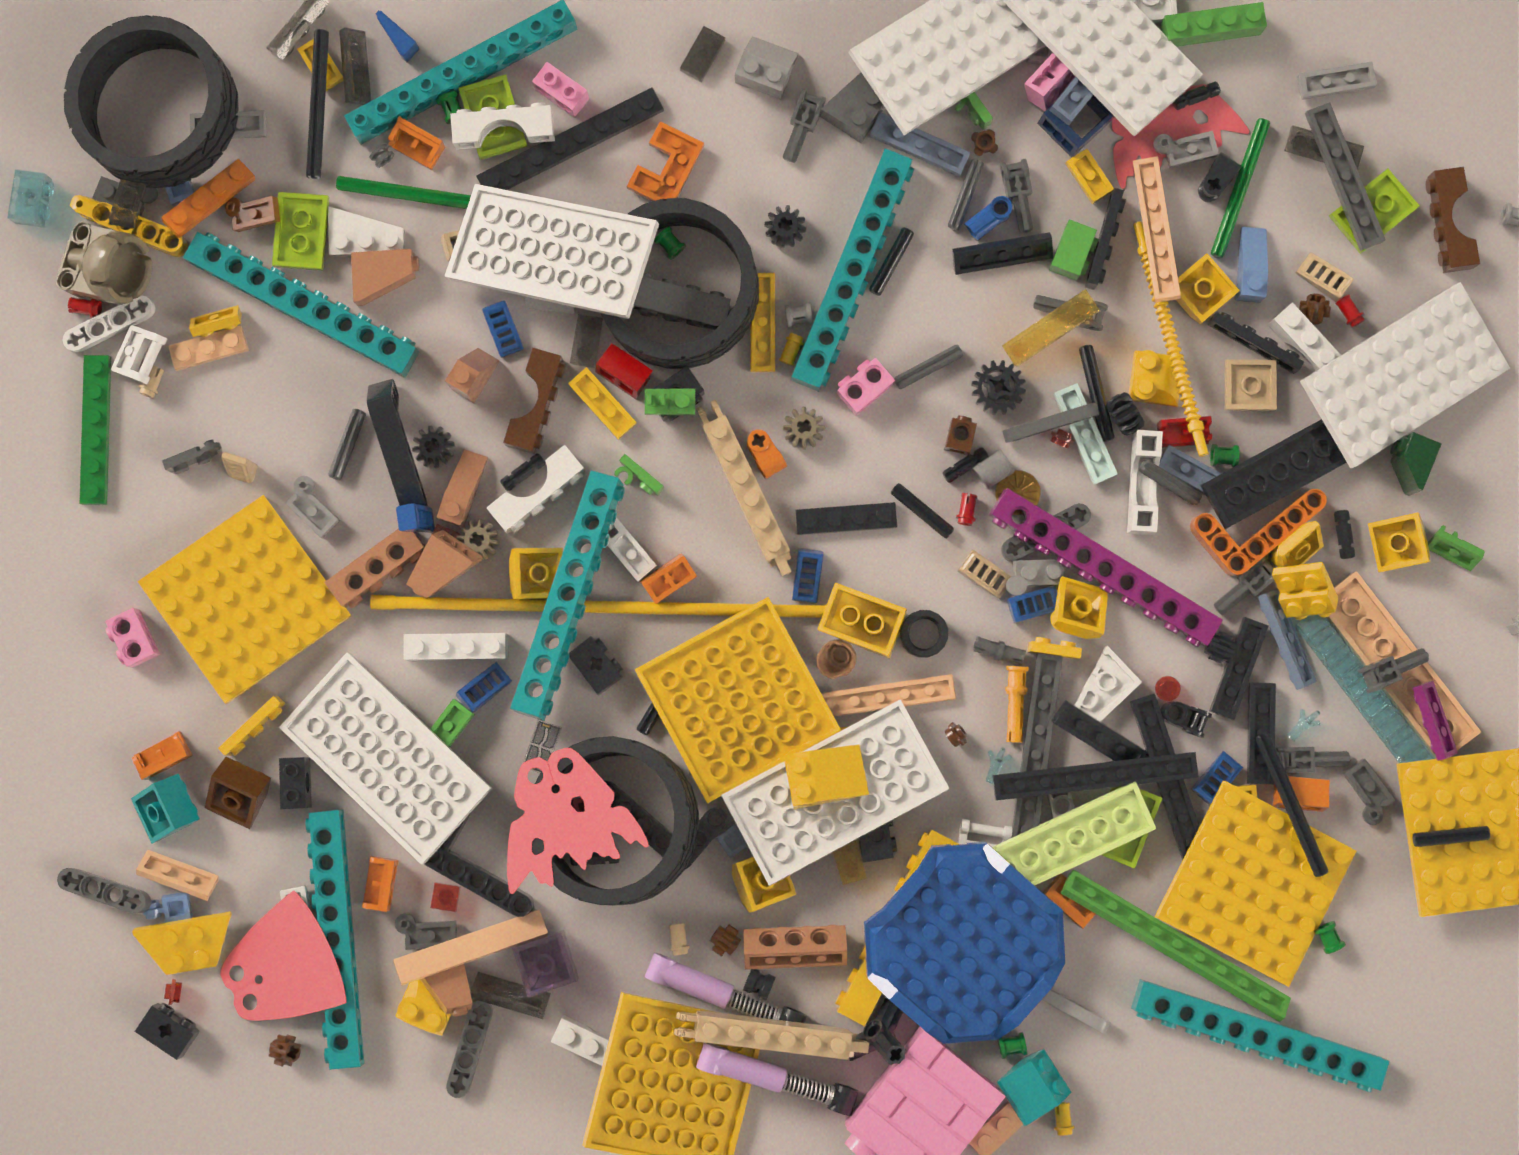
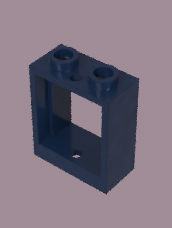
[1037,95,1115,158]

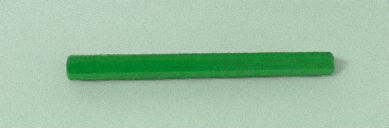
[1211,118,1270,258]
[336,176,471,209]

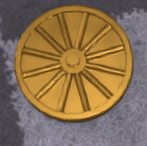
[995,470,1041,515]

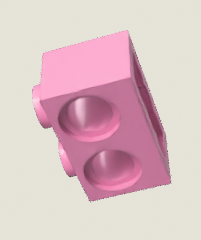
[1024,53,1076,111]
[532,62,589,118]
[837,358,895,416]
[106,608,161,667]

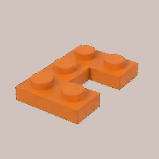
[626,121,704,201]

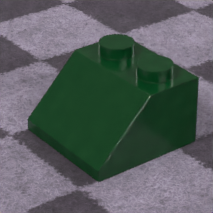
[1390,432,1442,496]

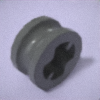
[369,144,395,168]

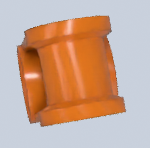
[746,429,787,479]

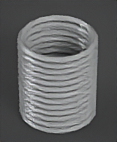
[973,450,1014,490]

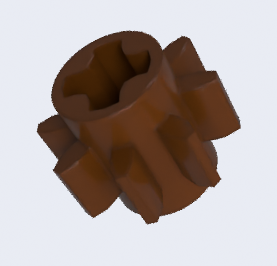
[1299,293,1331,325]
[709,924,741,957]
[268,1034,301,1067]

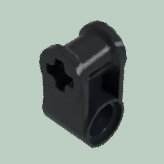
[1198,152,1242,202]
[1160,701,1212,738]

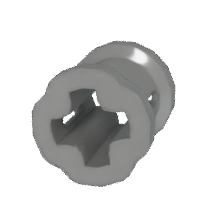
[1500,203,1519,227]
[785,302,812,328]

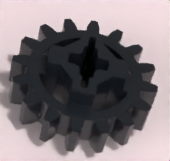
[971,360,1026,415]

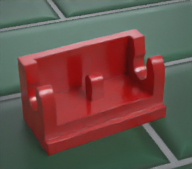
[595,343,653,399]
[1157,416,1213,448]

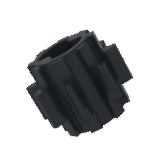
[1204,631,1237,663]

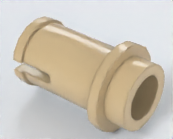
[138,365,165,398]
[669,923,690,956]

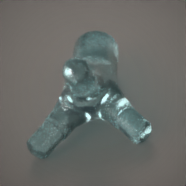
[1287,709,1320,741]
[985,747,1012,784]

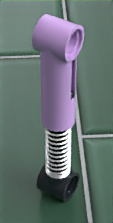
[645,953,808,1023]
[696,1042,859,1116]

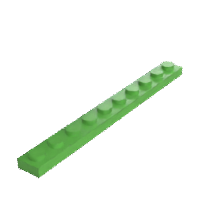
[1061,869,1291,1022]

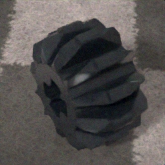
[764,205,806,248]
[1107,392,1145,436]
[412,426,455,468]

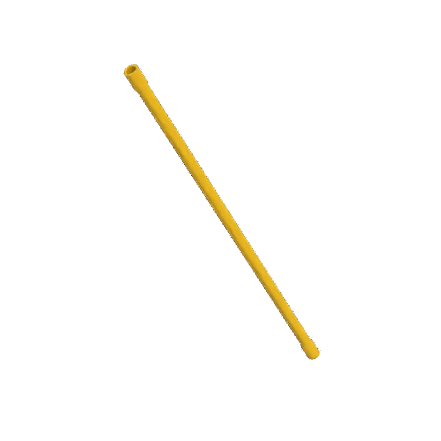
[370,595,827,618]

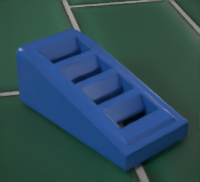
[376,10,419,63]
[482,300,524,358]
[396,503,435,533]
[792,548,824,603]
[1007,585,1057,623]
[456,662,512,713]
[1191,751,1243,805]

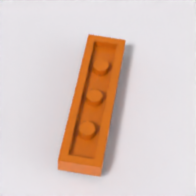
[161,158,255,239]

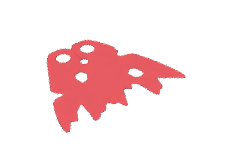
[1112,84,1250,189]
[507,748,648,894]

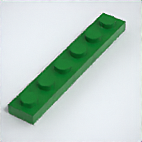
[79,355,111,505]

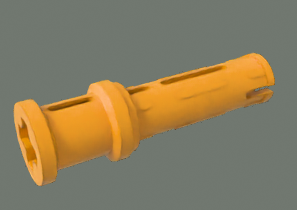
[1005,666,1029,743]

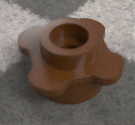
[971,129,998,156]
[944,722,967,747]

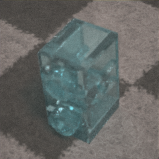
[7,169,54,228]

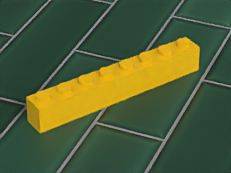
[835,829,959,1027]

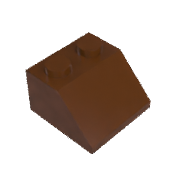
[204,757,271,829]

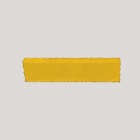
[750,273,775,372]

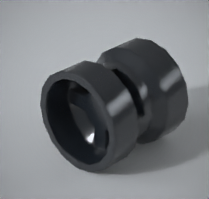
[743,969,776,1000]

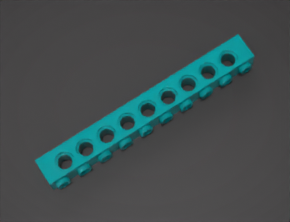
[344,0,577,145]
[791,148,915,392]
[183,232,420,378]
[510,470,625,721]
[305,809,365,1070]
[1131,979,1390,1092]

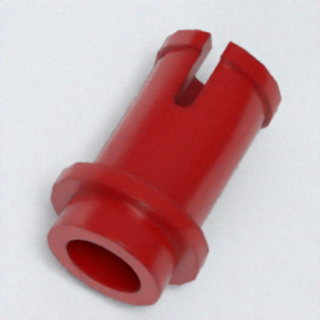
[1335,294,1365,328]
[68,297,102,318]
[956,493,978,526]

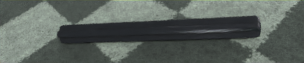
[306,29,329,179]
[1256,732,1328,877]

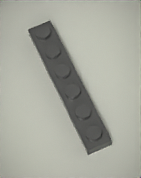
[1305,102,1386,251]

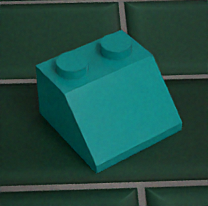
[131,774,200,844]
[997,1049,1072,1126]

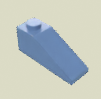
[1235,227,1268,303]

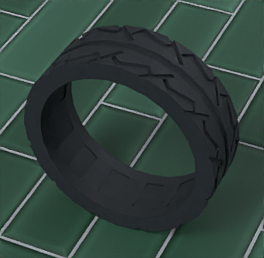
[64,15,239,188]
[600,198,759,369]
[532,736,700,906]

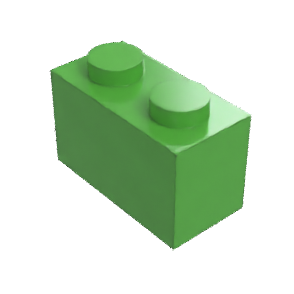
[1049,219,1098,281]

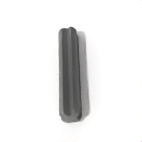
[948,159,984,231]
[894,345,963,389]
[328,409,366,480]
[1139,460,1202,505]

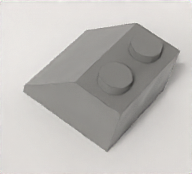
[735,36,798,100]

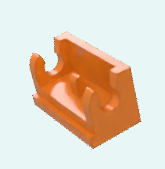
[388,116,445,170]
[640,553,697,604]
[132,731,193,780]
[1272,776,1330,812]
[362,856,398,912]
[1043,873,1095,929]

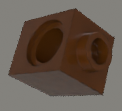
[944,415,977,456]

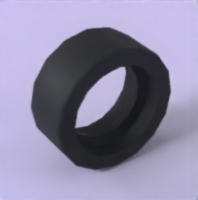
[900,610,948,658]

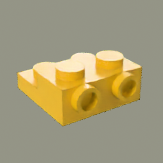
[1272,562,1338,620]

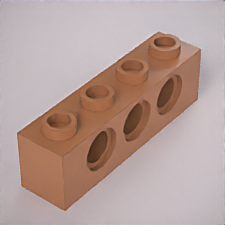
[324,528,425,608]
[743,925,847,970]

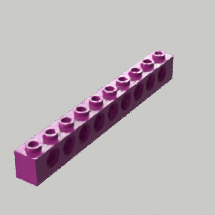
[989,488,1223,647]

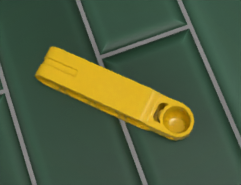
[70,195,188,257]

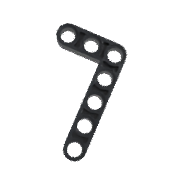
[367,379,428,506]
[604,780,727,869]
[424,813,534,917]

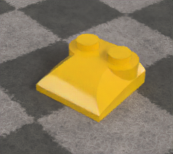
[1176,253,1240,324]
[1129,350,1184,407]
[1368,512,1431,573]
[1271,521,1324,567]
[509,548,563,600]
[1050,576,1108,639]
[732,856,797,913]
[395,979,452,1036]

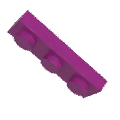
[1413,681,1458,761]

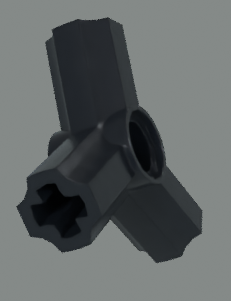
[849,997,906,1065]

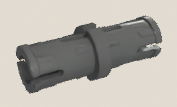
[973,636,1026,666]

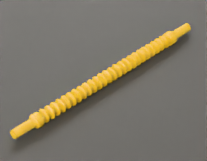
[1133,221,1209,457]

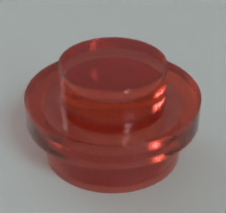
[1050,428,1075,449]
[1155,676,1181,701]
[164,979,182,1005]

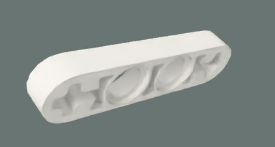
[63,295,155,353]

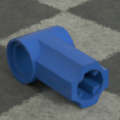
[964,196,1012,241]

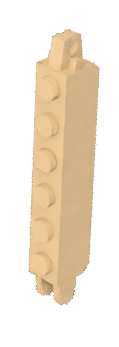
[696,400,791,577]
[674,1011,869,1060]

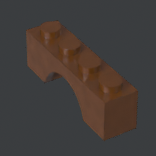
[1425,167,1480,273]
[503,347,566,454]

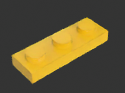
[568,367,637,440]
[218,696,286,756]

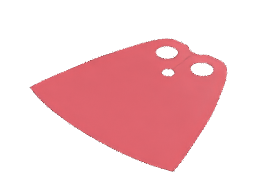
[220,891,347,1021]

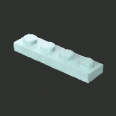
[1053,383,1118,485]

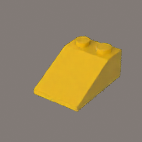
[817,583,907,659]
[784,744,869,809]

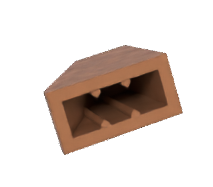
[351,249,420,307]
[445,348,500,403]
[406,530,483,598]
[420,964,473,1016]

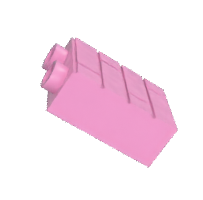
[845,1026,1006,1155]

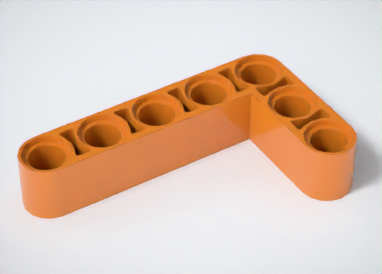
[1190,489,1327,577]

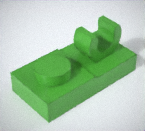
[955,92,993,130]
[645,389,695,415]
[614,454,664,496]
[1428,525,1485,571]
[431,698,475,747]

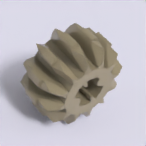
[783,407,825,450]
[456,519,500,561]

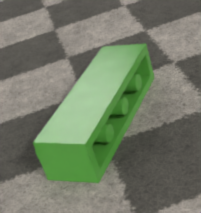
[1160,2,1267,47]

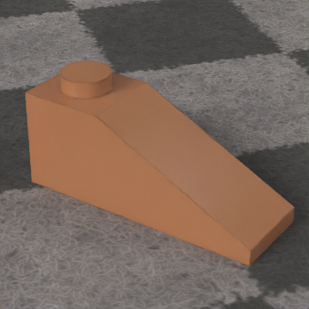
[436,449,488,527]

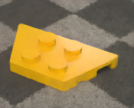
[132,911,232,975]

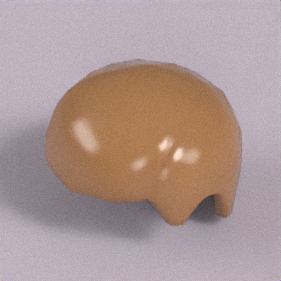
[817,639,856,680]

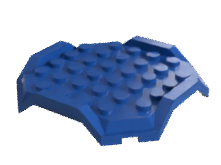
[864,842,1065,1044]

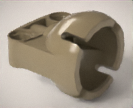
[56,222,152,305]

